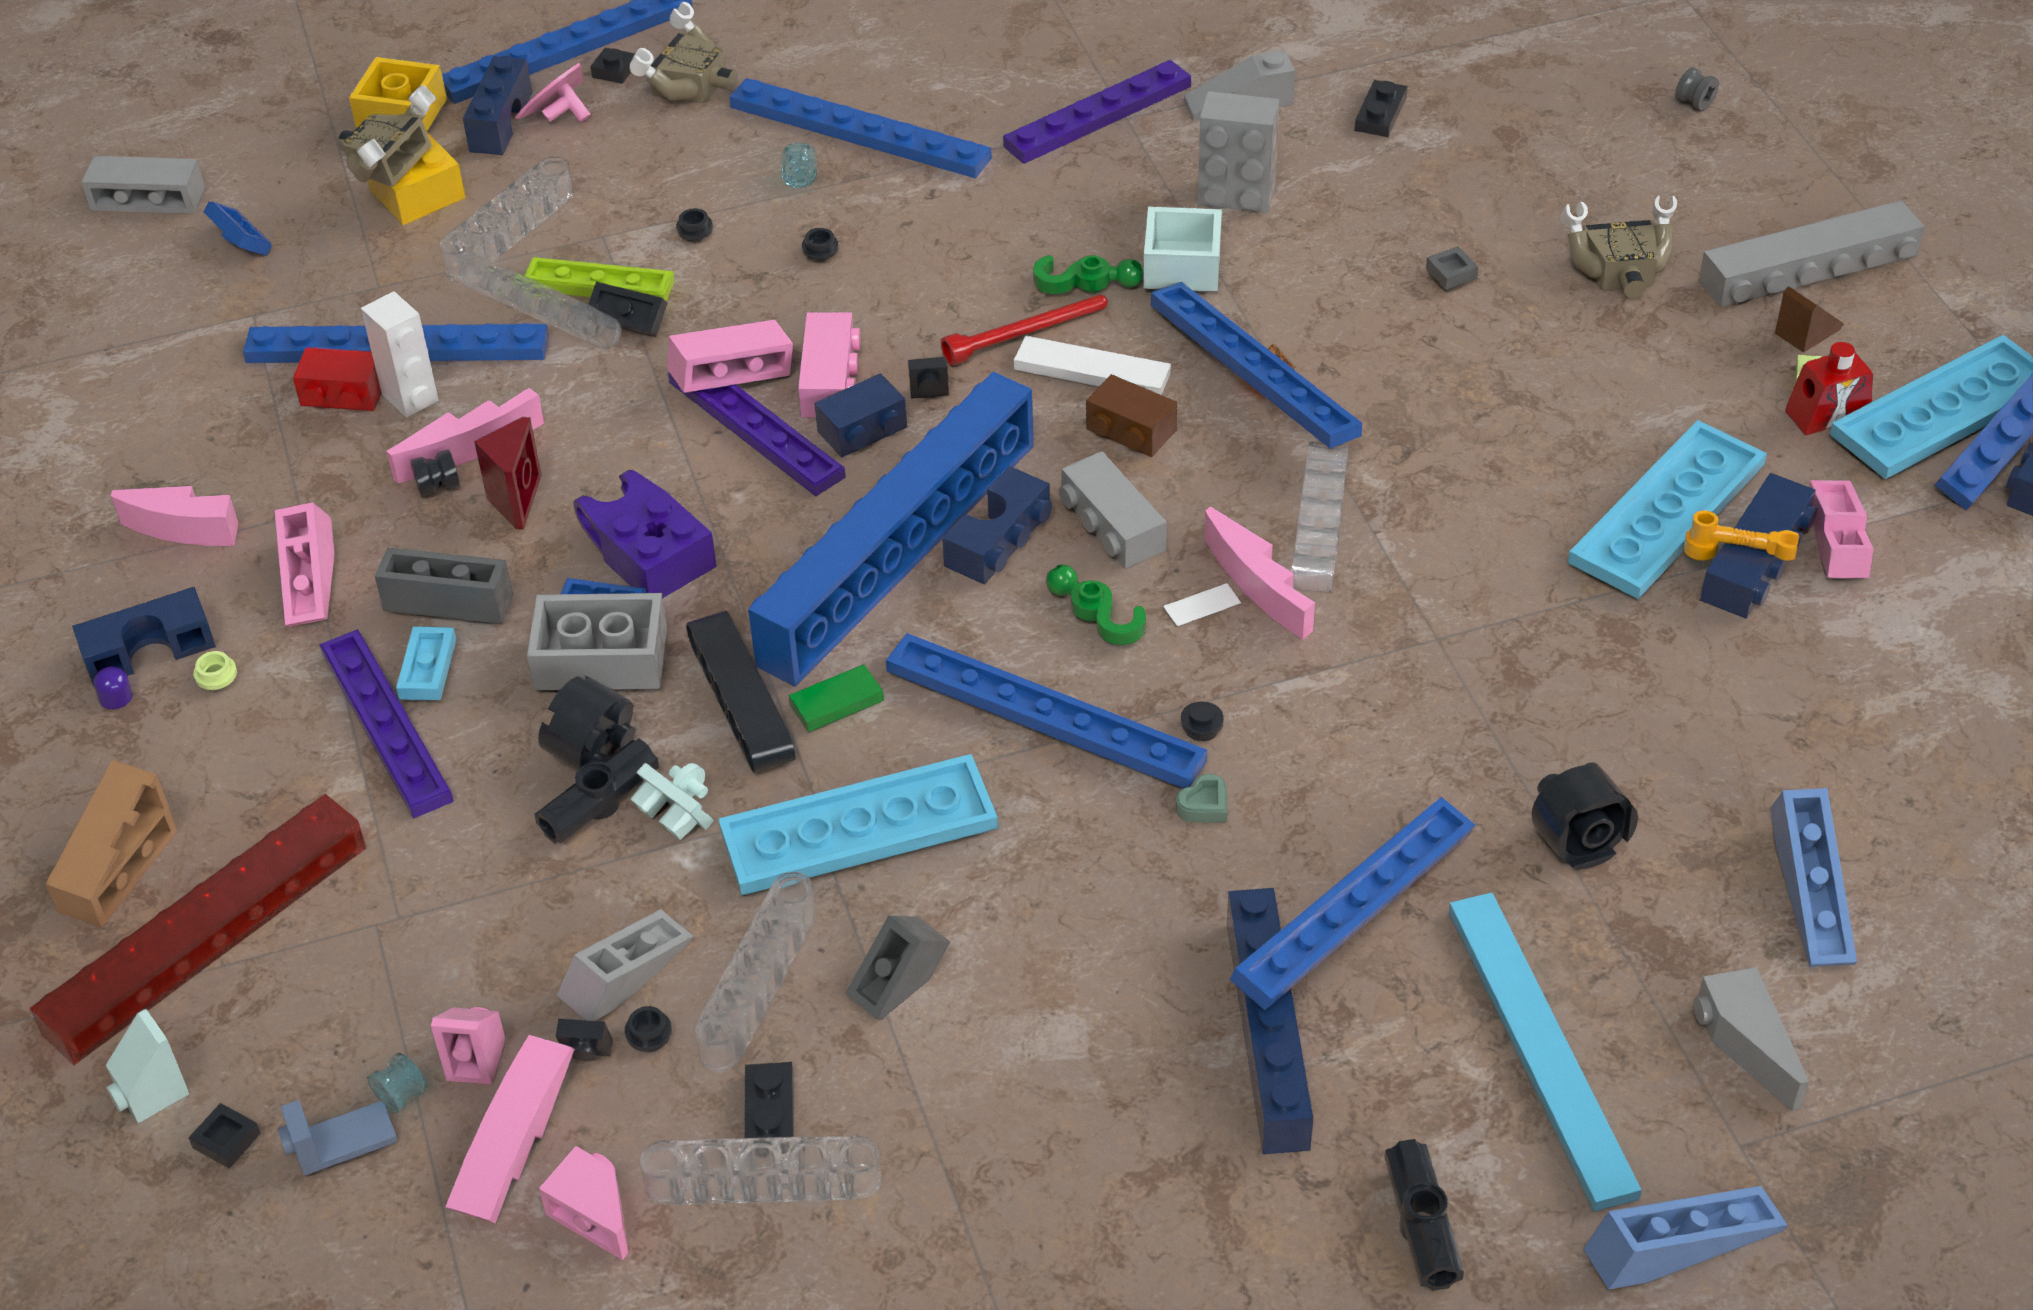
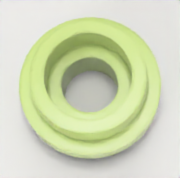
[194,651,237,690]

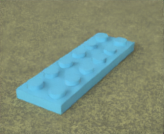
[1830,335,2033,479]
[1568,420,1767,599]
[718,754,998,896]

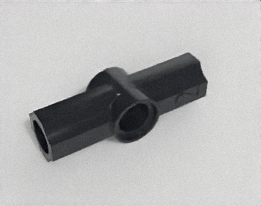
[534,738,659,844]
[1384,1139,1464,1291]

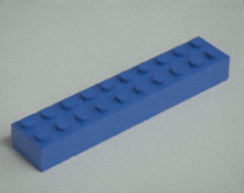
[748,372,1034,687]

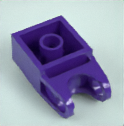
[573,470,717,599]

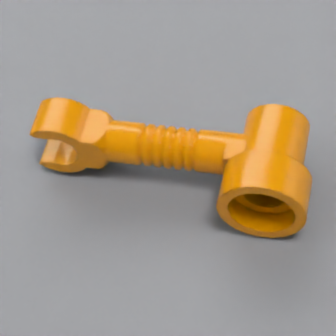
[1683,510,1799,561]

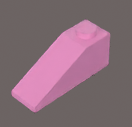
[274,502,335,627]

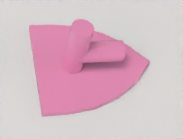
[515,63,591,123]

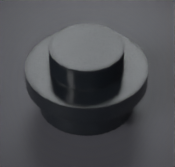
[676,208,713,241]
[802,228,839,261]
[1181,701,1224,741]
[625,1006,672,1052]

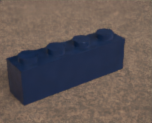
[1700,473,1818,619]

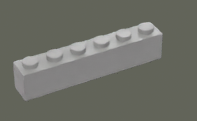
[1699,200,1925,307]

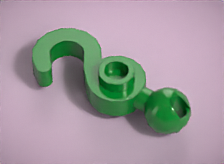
[1033,255,1144,294]
[1045,564,1146,645]

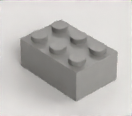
[1198,91,1280,213]
[527,593,667,690]

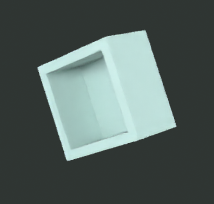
[1144,207,1222,291]

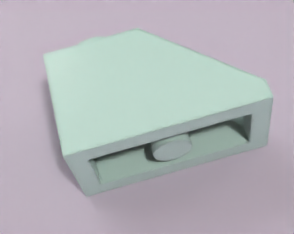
[106,1009,189,1123]

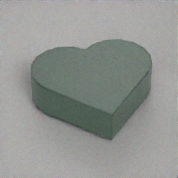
[1176,774,1227,822]

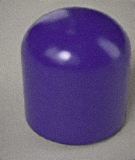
[94,667,133,709]

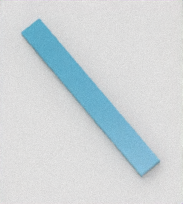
[1448,892,1642,1212]

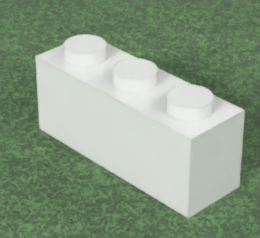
[361,291,439,418]

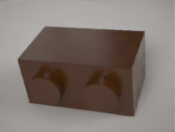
[1086,374,1177,457]

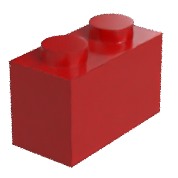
[292,347,381,411]

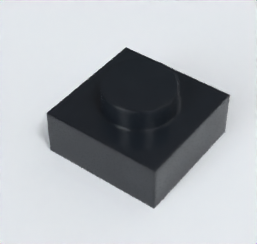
[590,47,635,84]
[908,357,949,399]
[556,1019,613,1060]
[189,1103,261,1169]

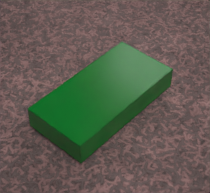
[788,664,884,732]

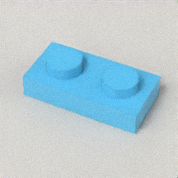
[396,627,456,700]

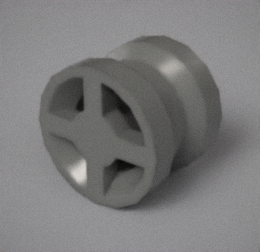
[1675,67,1719,111]

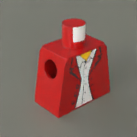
[1785,342,1873,436]

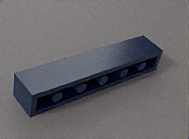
[1227,888,1313,1154]

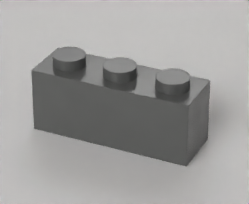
[375,547,513,624]

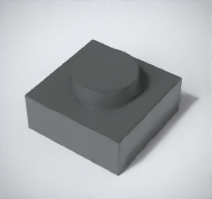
[1426,246,1478,290]

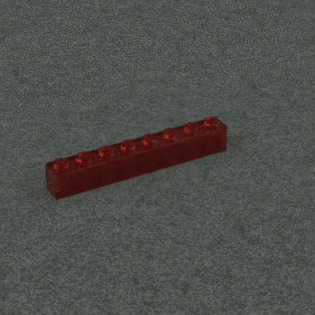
[29,794,366,1066]

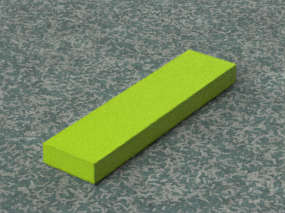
[522,257,675,302]

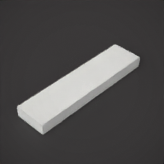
[1014,336,1171,395]

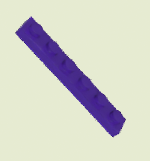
[1003,59,1191,164]

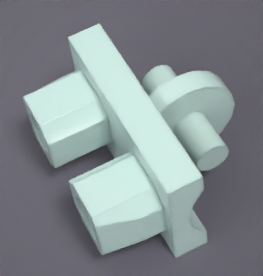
[631,763,714,840]

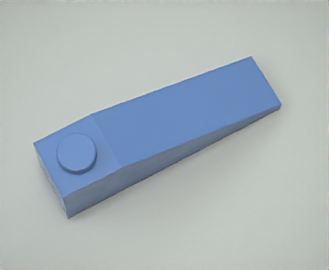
[1770,788,1857,967]
[1583,1186,1788,1290]

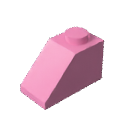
[430,1007,506,1085]
[539,1146,629,1260]

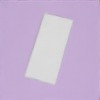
[1163,583,1241,626]

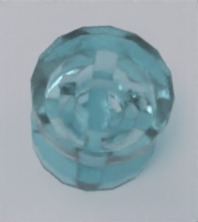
[781,142,817,188]
[367,1053,428,1113]

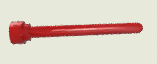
[941,295,1108,366]

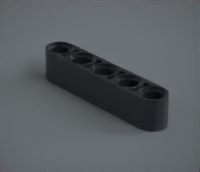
[686,610,796,774]

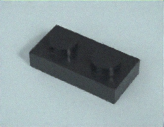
[1354,80,1408,138]
[584,281,667,337]
[745,1062,794,1155]

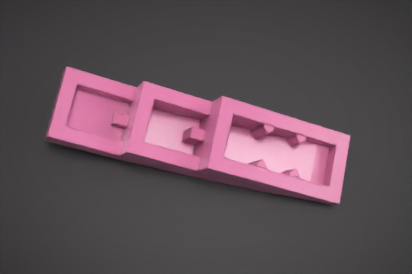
[386,388,544,483]
[1204,506,1315,640]
[446,1035,574,1224]

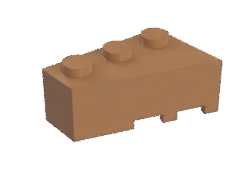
[45,760,177,928]

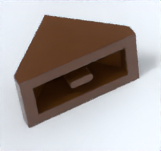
[1775,286,1844,353]

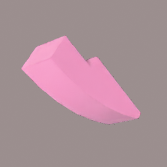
[1809,480,1874,578]
[111,486,239,546]

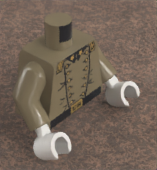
[630,2,737,103]
[338,85,436,187]
[1560,195,1677,298]

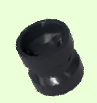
[410,449,460,497]

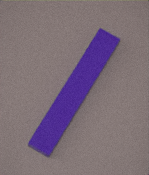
[668,372,846,496]
[319,629,454,819]

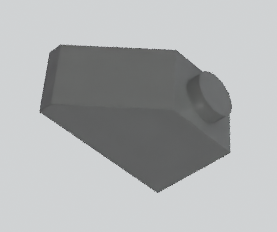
[845,915,950,1019]

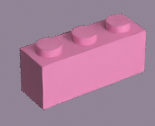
[798,312,861,417]
[667,320,793,393]

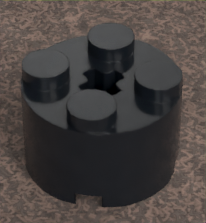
[538,675,636,770]
[1531,762,1638,869]

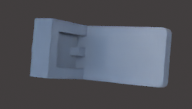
[277,1100,397,1176]

